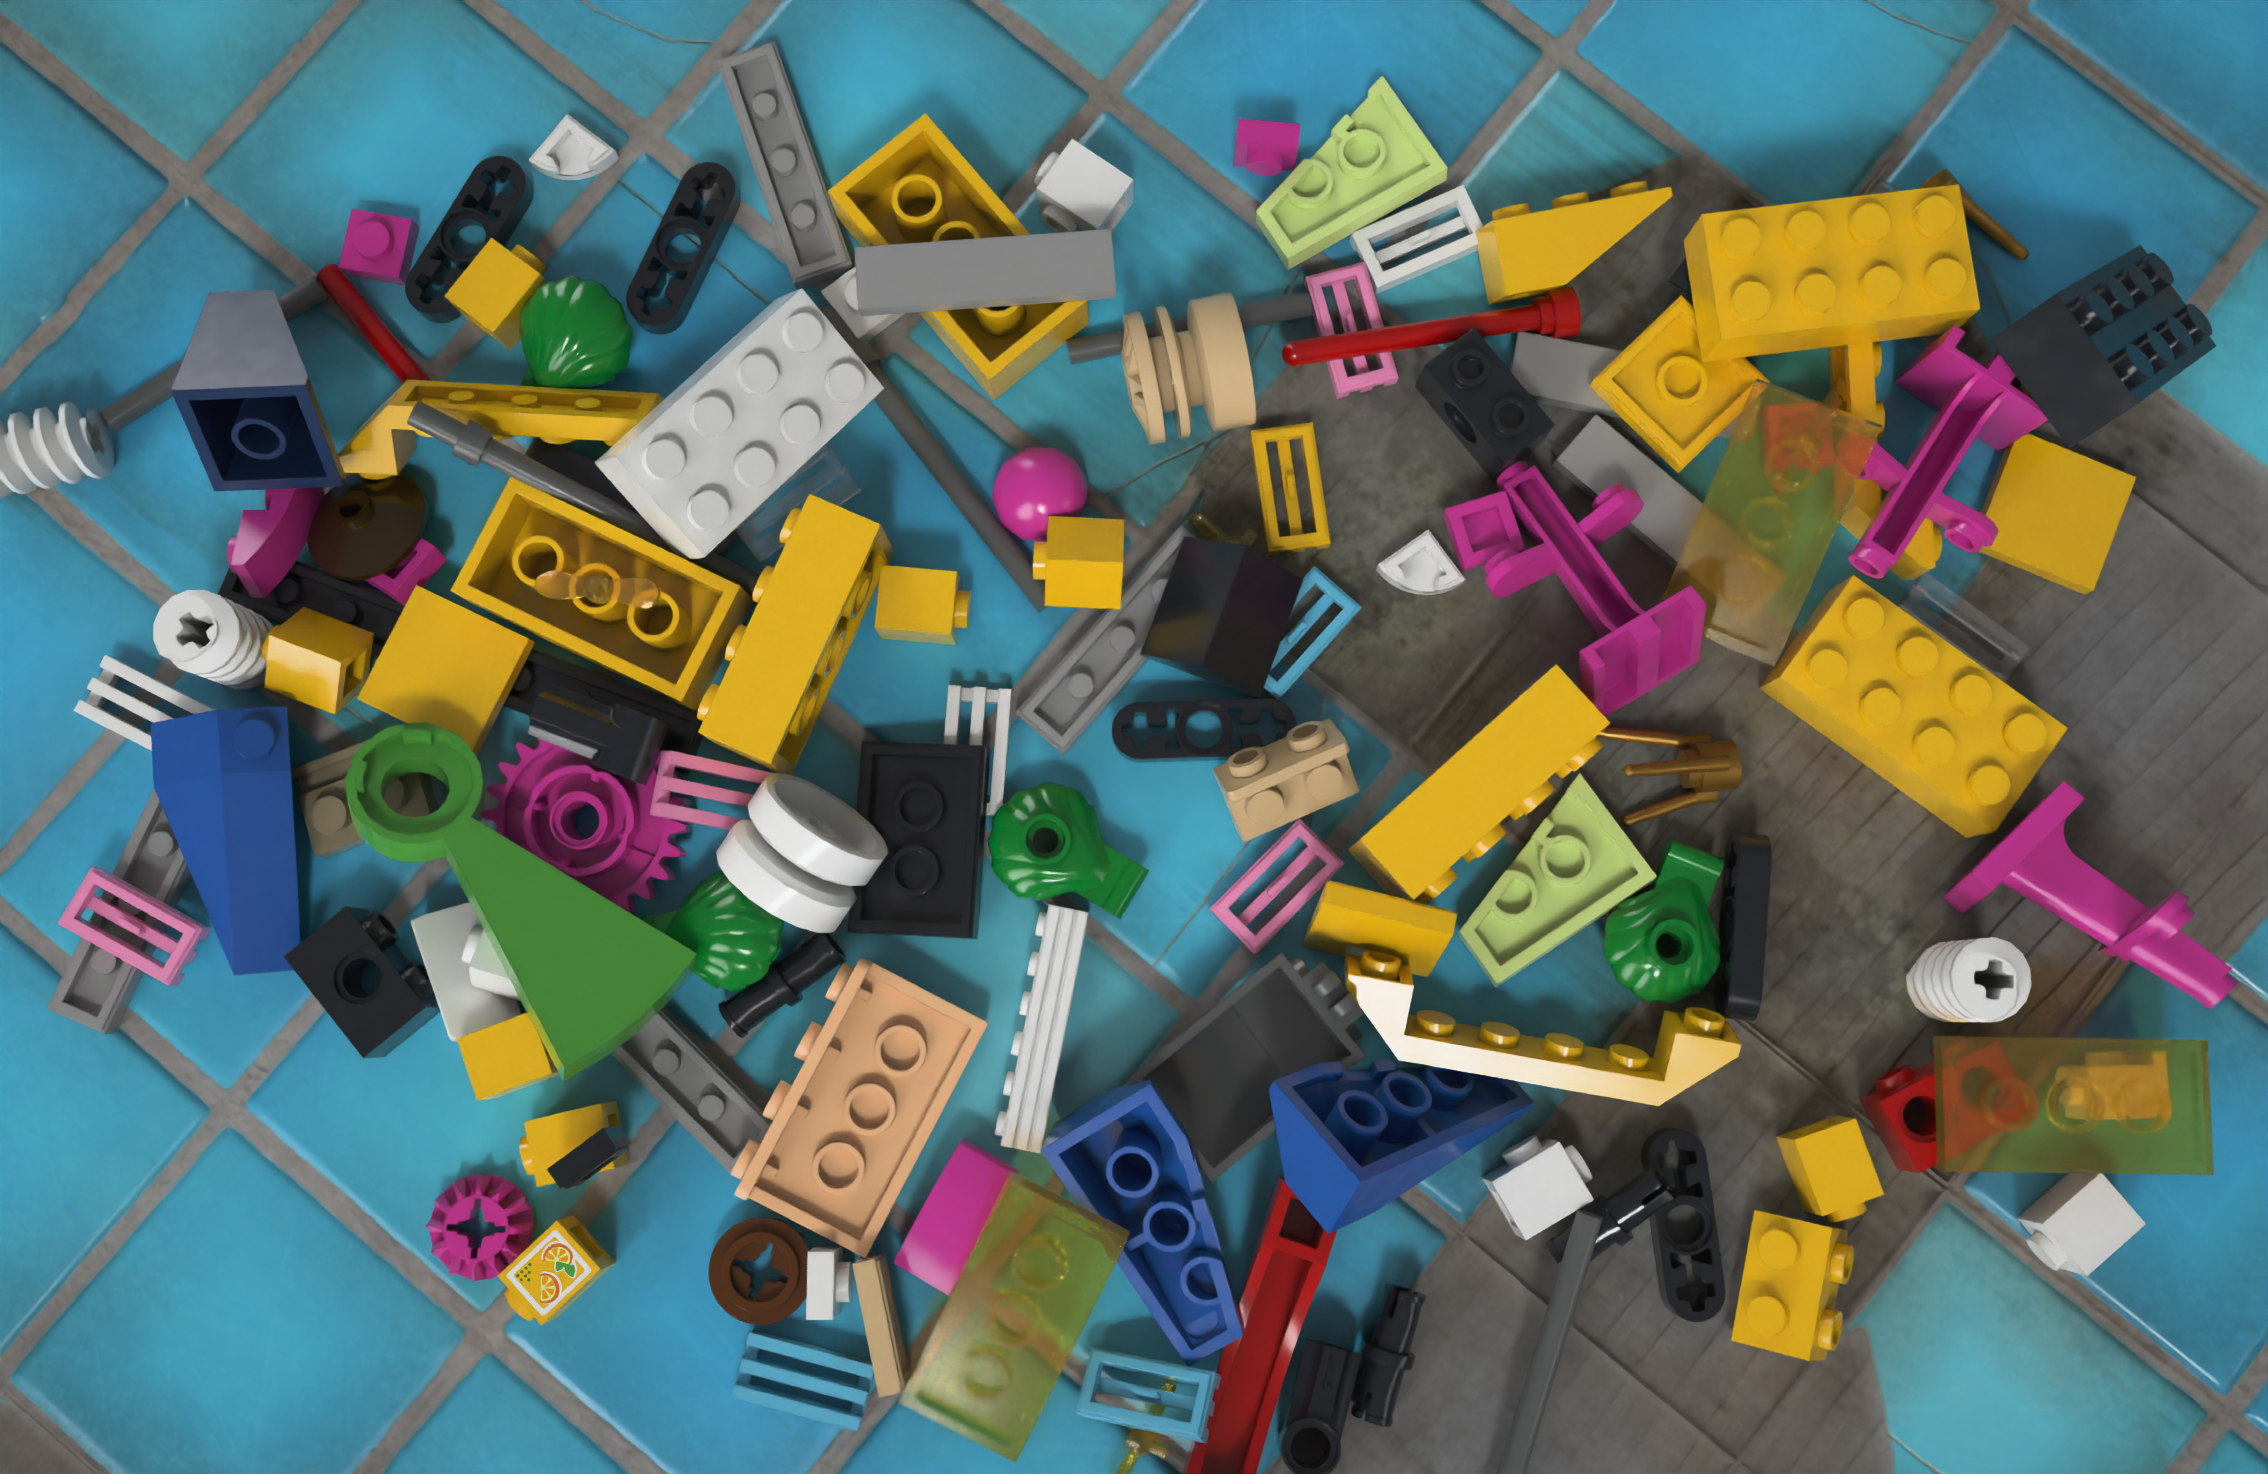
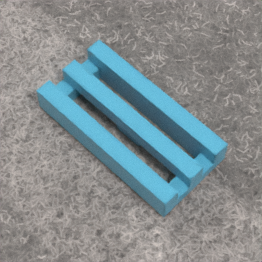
[1263,566,1362,700]
[731,1329,874,1432]
[1075,1346,1221,1444]

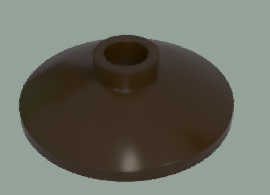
[307,472,428,581]

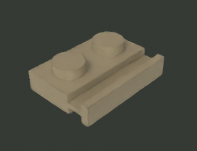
[291,738,439,858]

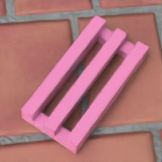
[1304,261,1399,399]
[650,751,771,831]
[1209,818,1345,955]
[57,867,211,986]

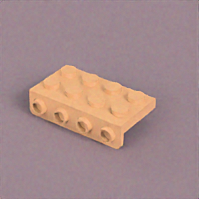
[730,957,988,1258]

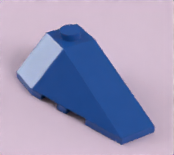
[150,706,301,976]
[1269,1060,1535,1234]
[1040,1079,1244,1366]

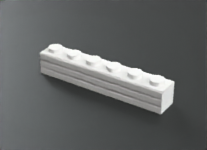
[995,905,1089,1153]

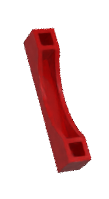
[1182,1175,1337,1474]

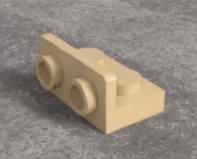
[1213,718,1360,843]

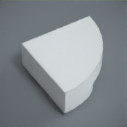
[528,114,619,180]
[1376,529,1466,595]

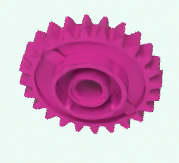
[482,738,692,914]

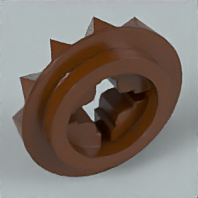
[708,1218,809,1325]

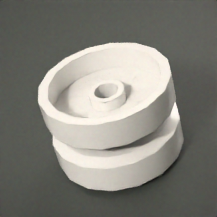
[716,773,888,933]

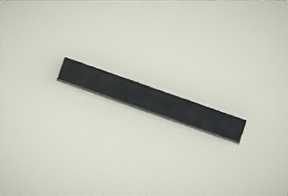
[218,561,704,776]

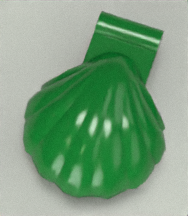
[519,276,633,389]
[987,782,1149,919]
[1603,838,1724,1004]
[638,869,784,992]

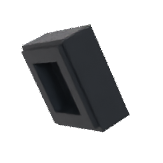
[547,1125,631,1189]

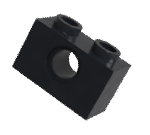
[1415,327,1555,481]
[284,906,440,1058]

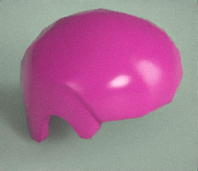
[992,446,1090,542]

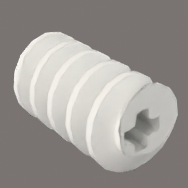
[0,402,115,499]
[153,590,274,690]
[1906,937,2032,1022]

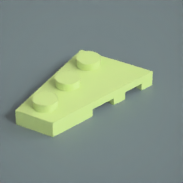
[1256,76,1448,270]
[1458,773,1657,988]

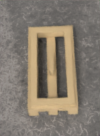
[852,1252,911,1397]

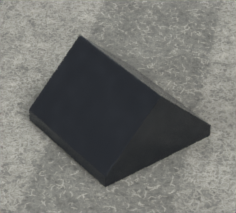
[1140,536,1303,698]

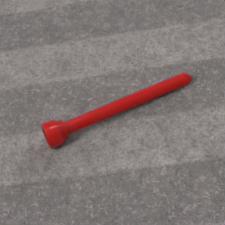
[1281,286,1581,366]

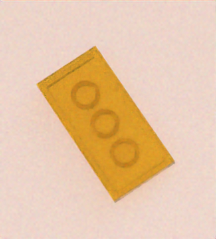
[1661,379,1882,667]
[1933,1036,2214,1175]
[898,1171,1131,1463]

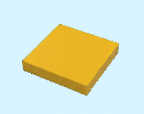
[1589,295,1771,473]
[1979,433,2136,595]
[357,585,535,756]
[1303,880,1457,978]

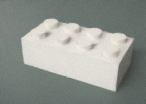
[595,288,884,560]

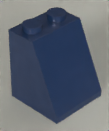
[171,289,346,492]

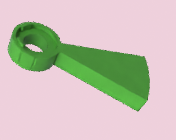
[345,723,697,1081]

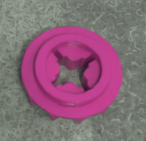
[426,1174,534,1281]

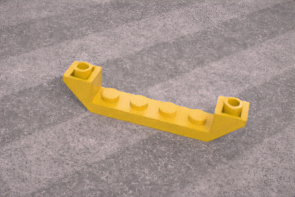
[1828,342,1942,580]
[337,380,664,480]
[1343,950,1742,1106]

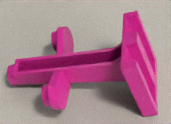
[1836,325,2048,579]
[1484,461,1706,717]
[1943,781,2238,1009]

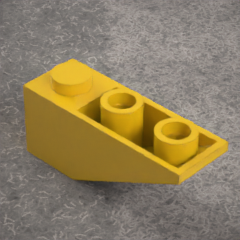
[1475,181,1673,305]

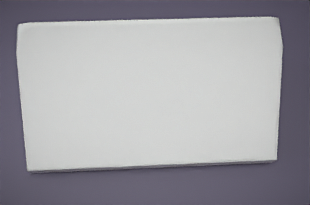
[411,902,523,1042]

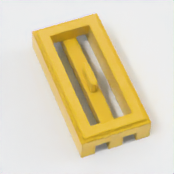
[1250,422,1331,556]

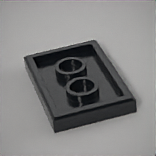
[848,741,990,939]

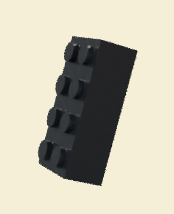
[1990,245,2216,448]

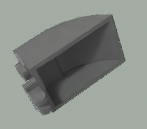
[1128,952,1366,1182]

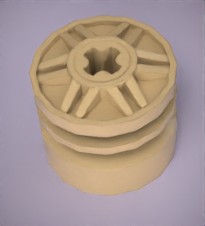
[1121,292,1256,445]

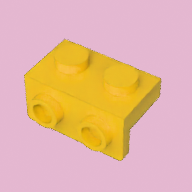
[1731,1210,1854,1361]

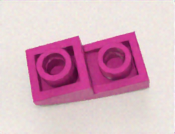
[227,487,325,598]
[893,1138,1019,1296]

